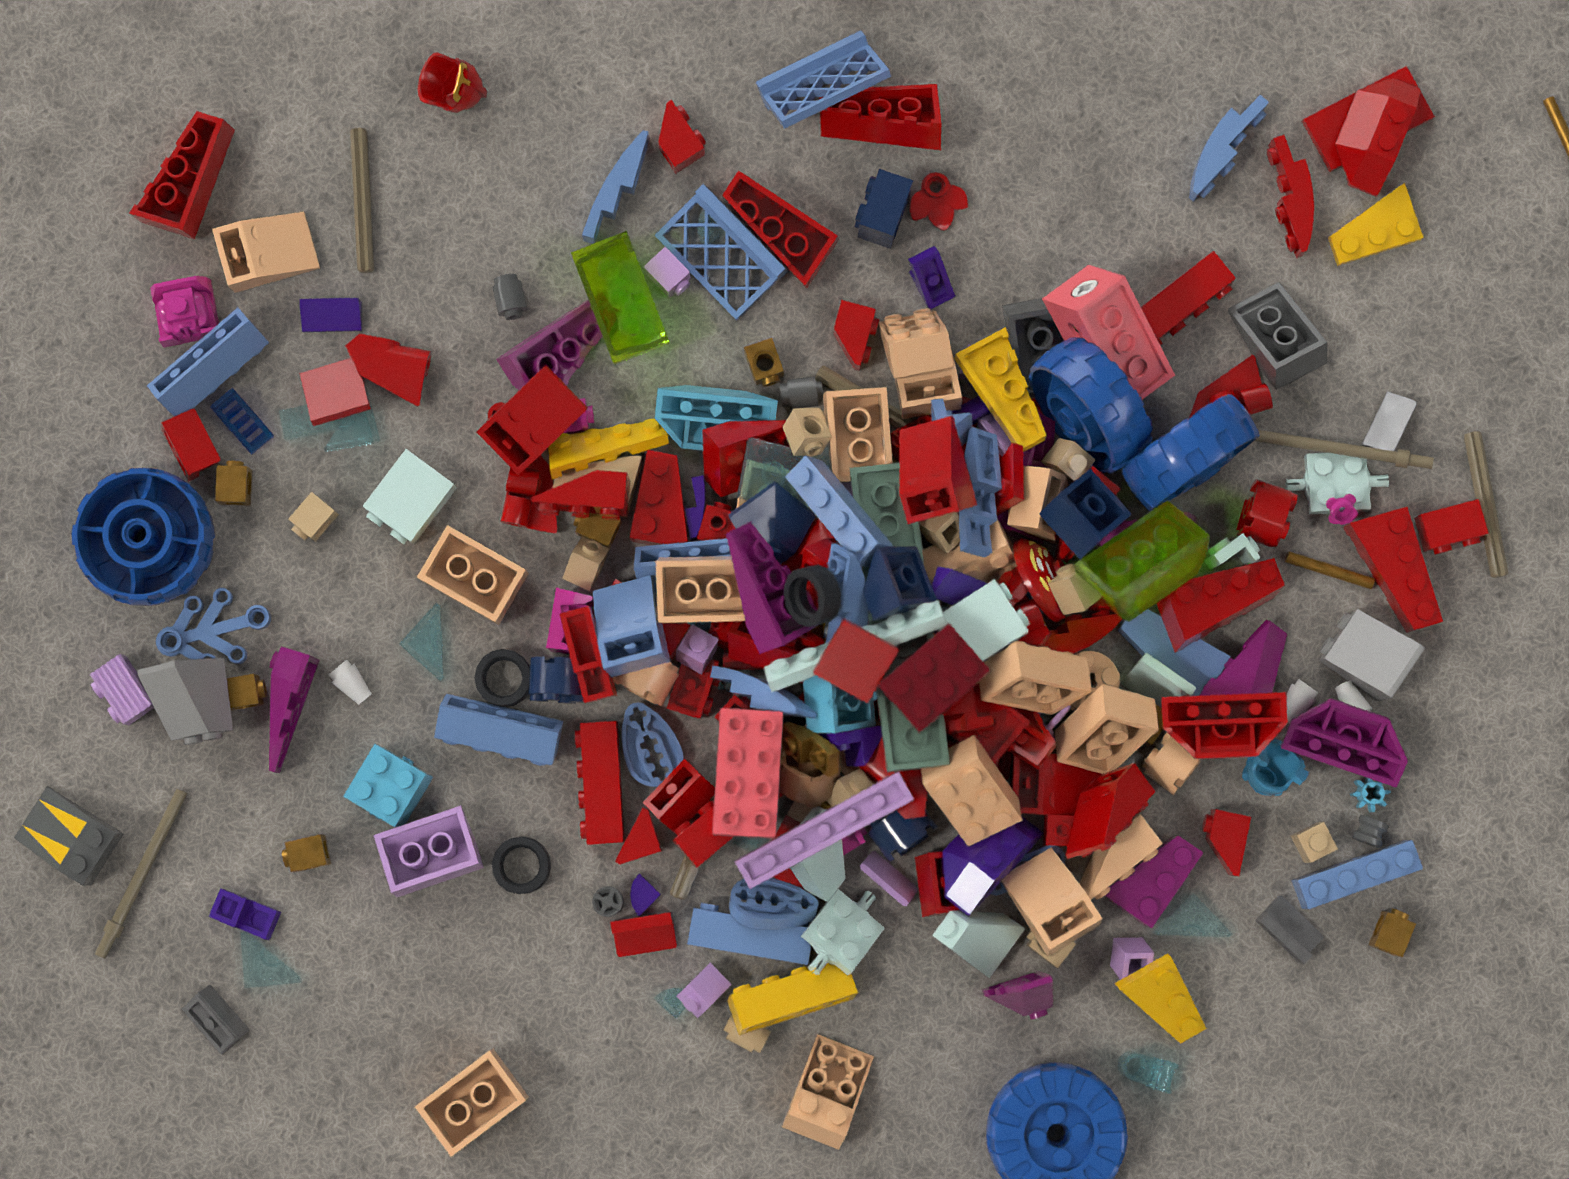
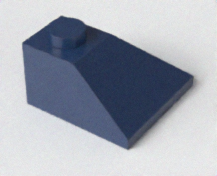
[729,481,815,564]
[863,546,937,620]

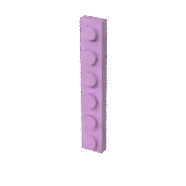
[735,771,914,889]

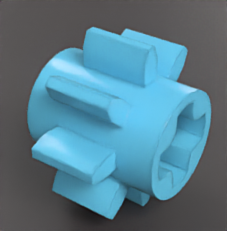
[1350,777,1391,812]

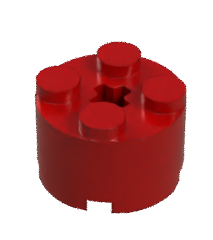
[1236,479,1298,548]

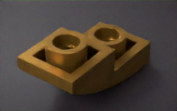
[781,722,840,778]

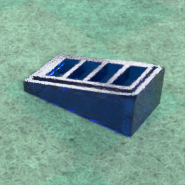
[210,388,275,455]

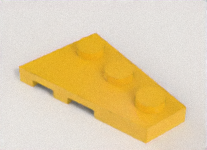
[1328,182,1424,266]
[1115,953,1207,1044]

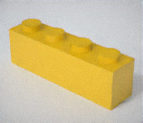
[727,963,858,1036]

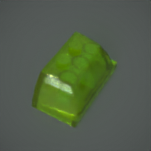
[571,231,671,365]
[1075,500,1209,622]

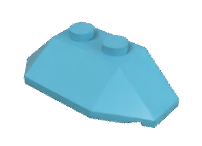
[655,385,778,450]

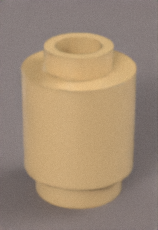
[723,1014,771,1053]

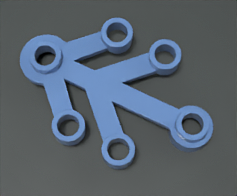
[156,588,271,664]

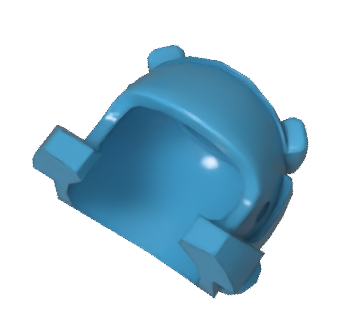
[1242,739,1309,796]

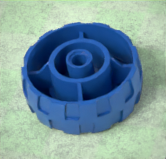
[1029,337,1153,474]
[1122,394,1260,512]
[72,467,215,606]
[986,1062,1128,1179]

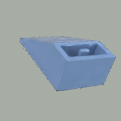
[593,575,670,677]

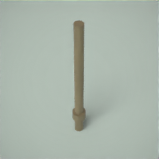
[1254,430,1434,469]
[95,789,188,959]

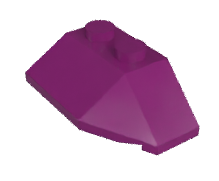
[1281,698,1408,788]

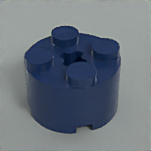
[529,657,584,704]
[868,810,939,863]

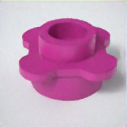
[1326,494,1358,525]

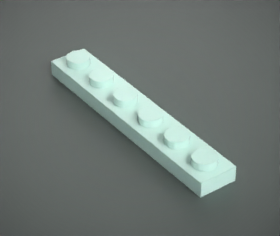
[764,600,947,692]

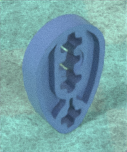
[622,702,684,787]
[729,878,818,930]

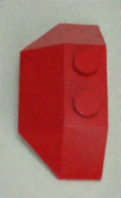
[1335,78,1421,197]
[1161,692,1288,759]

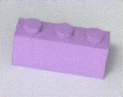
[374,806,484,897]

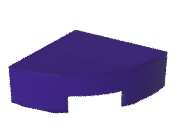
[630,873,661,916]

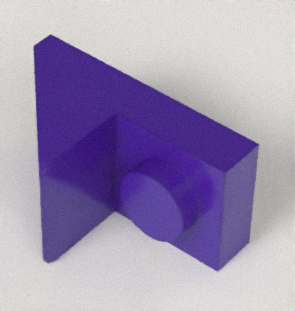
[908,246,956,309]
[818,725,882,767]

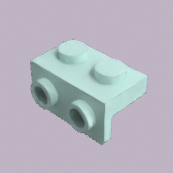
[1204,534,1261,569]

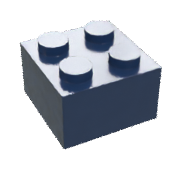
[854,169,913,249]
[1039,469,1131,559]

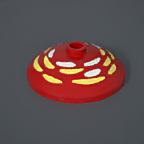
[1013,538,1066,622]

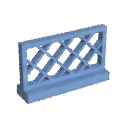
[756,30,891,129]
[655,184,789,320]

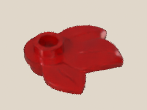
[910,172,968,231]

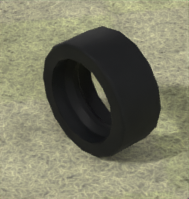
[784,565,842,627]
[474,649,530,707]
[492,837,551,894]

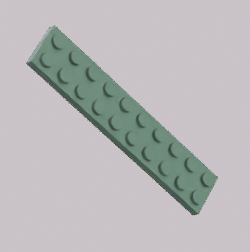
[849,463,950,773]

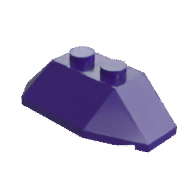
[942,816,1044,917]

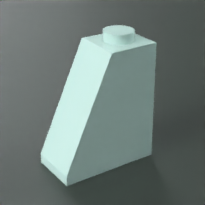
[790,807,846,902]
[932,911,1025,978]

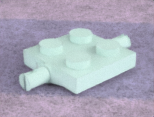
[1285,453,1389,514]
[801,889,885,976]

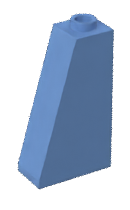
[1117,602,1231,696]

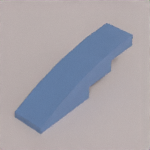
[582,130,650,244]
[959,428,1002,558]
[710,665,817,719]

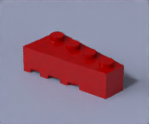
[819,84,942,151]
[129,111,235,240]
[722,170,839,289]
[1343,507,1443,633]
[1155,558,1285,653]

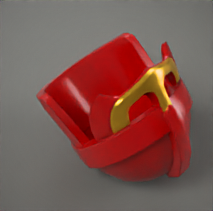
[418,53,488,113]

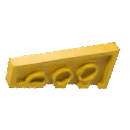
[954,327,1047,452]
[548,418,669,479]

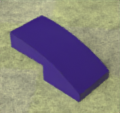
[685,475,706,542]
[208,888,281,940]

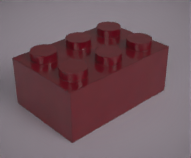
[878,623,991,734]

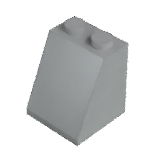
[1319,609,1425,701]
[137,658,233,745]

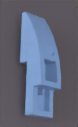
[1189,95,1269,201]
[825,543,868,643]

